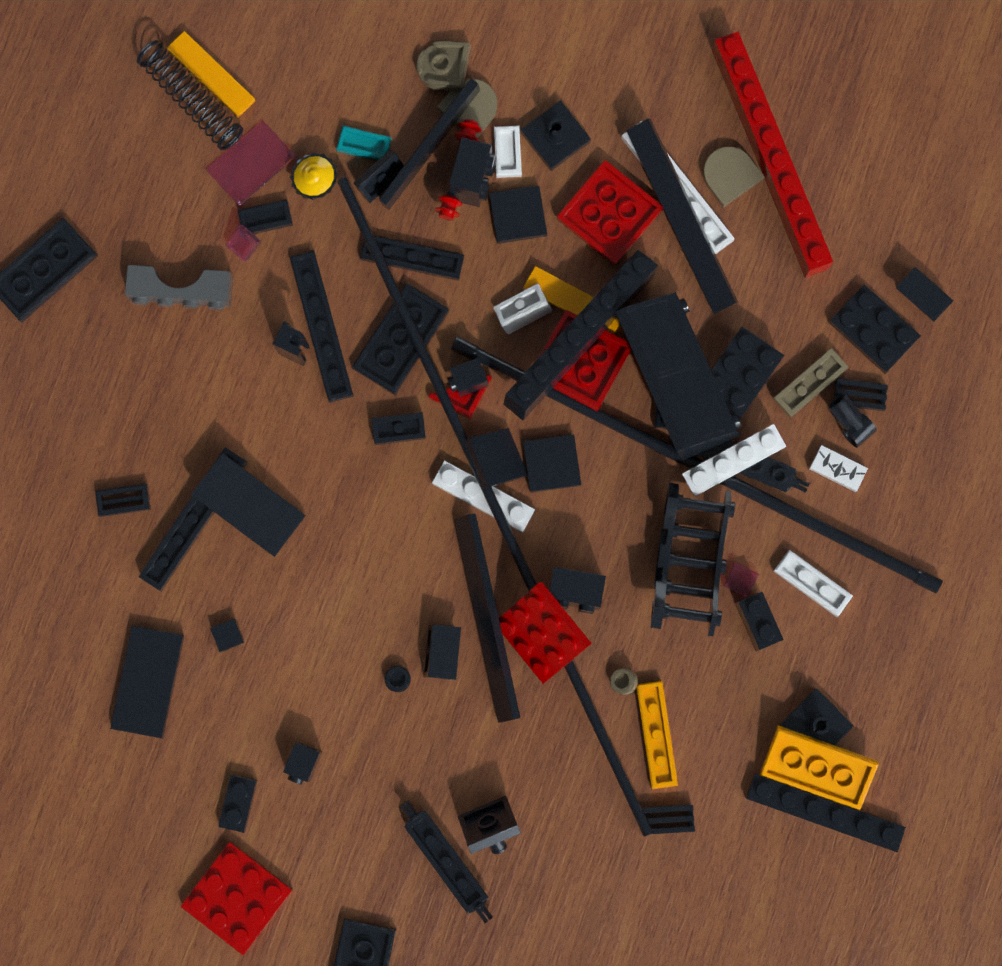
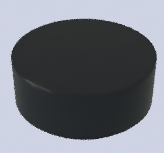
[384,666,411,692]

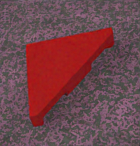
[428,375,492,420]

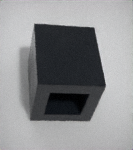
[447,358,488,397]
[283,742,322,785]

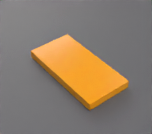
[760,726,879,811]

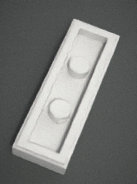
[773,550,853,617]

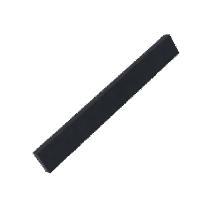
[626,118,738,314]
[454,513,520,723]

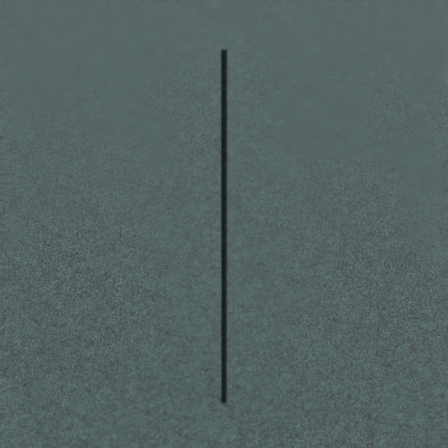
[337,177,653,837]

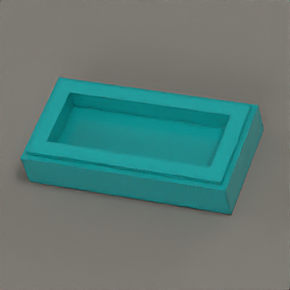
[336,126,392,161]

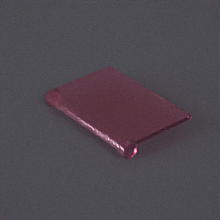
[206,121,296,206]

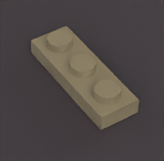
[773,348,848,418]

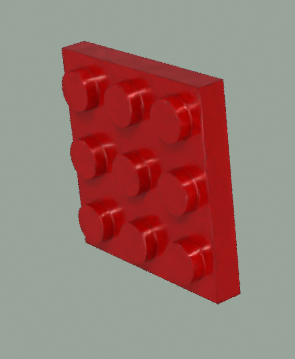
[557,160,663,266]
[539,310,632,412]
[499,582,592,684]
[180,842,293,955]

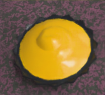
[290,152,338,200]

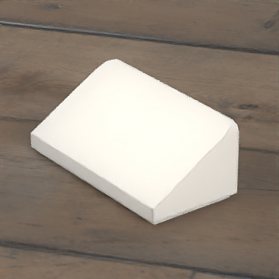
[493,284,552,334]

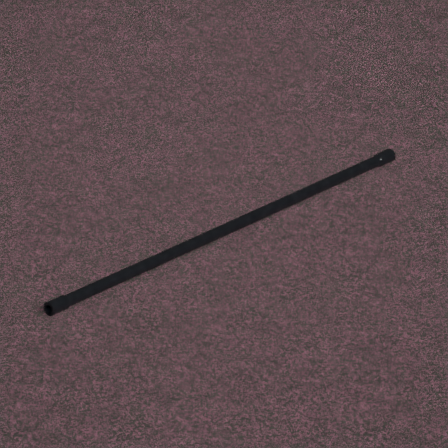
[451,336,943,594]

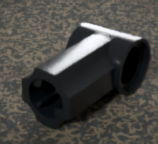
[827,394,877,448]

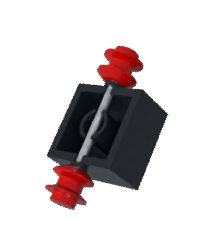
[435,119,496,221]

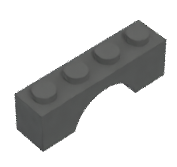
[125,265,233,310]

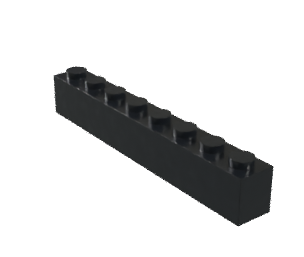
[503,250,658,420]

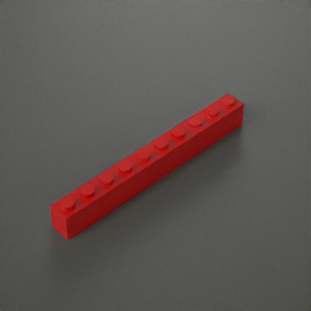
[712,31,833,278]

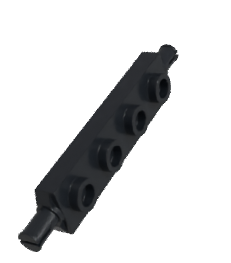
[697,440,810,493]
[400,800,493,924]

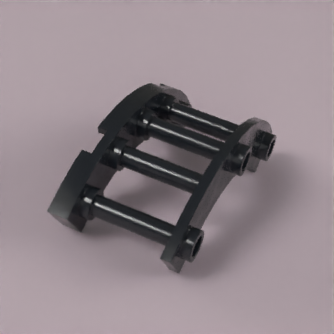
[650,483,735,637]

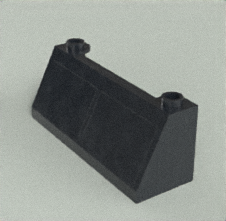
[616,292,742,461]

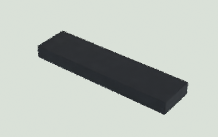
[360,236,465,281]

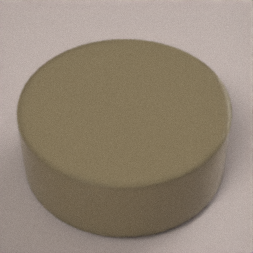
[610,668,638,695]

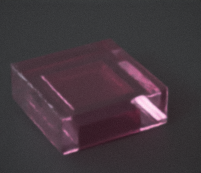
[226,225,261,262]
[724,563,759,598]

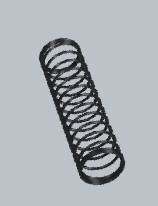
[136,40,244,150]

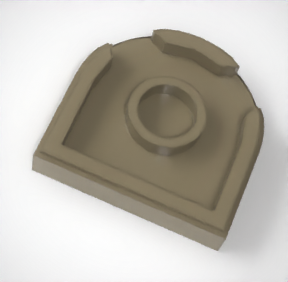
[416,41,471,92]
[437,79,497,138]
[704,147,765,208]

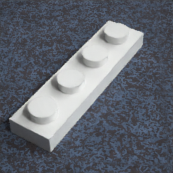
[682,424,786,497]
[432,461,535,533]

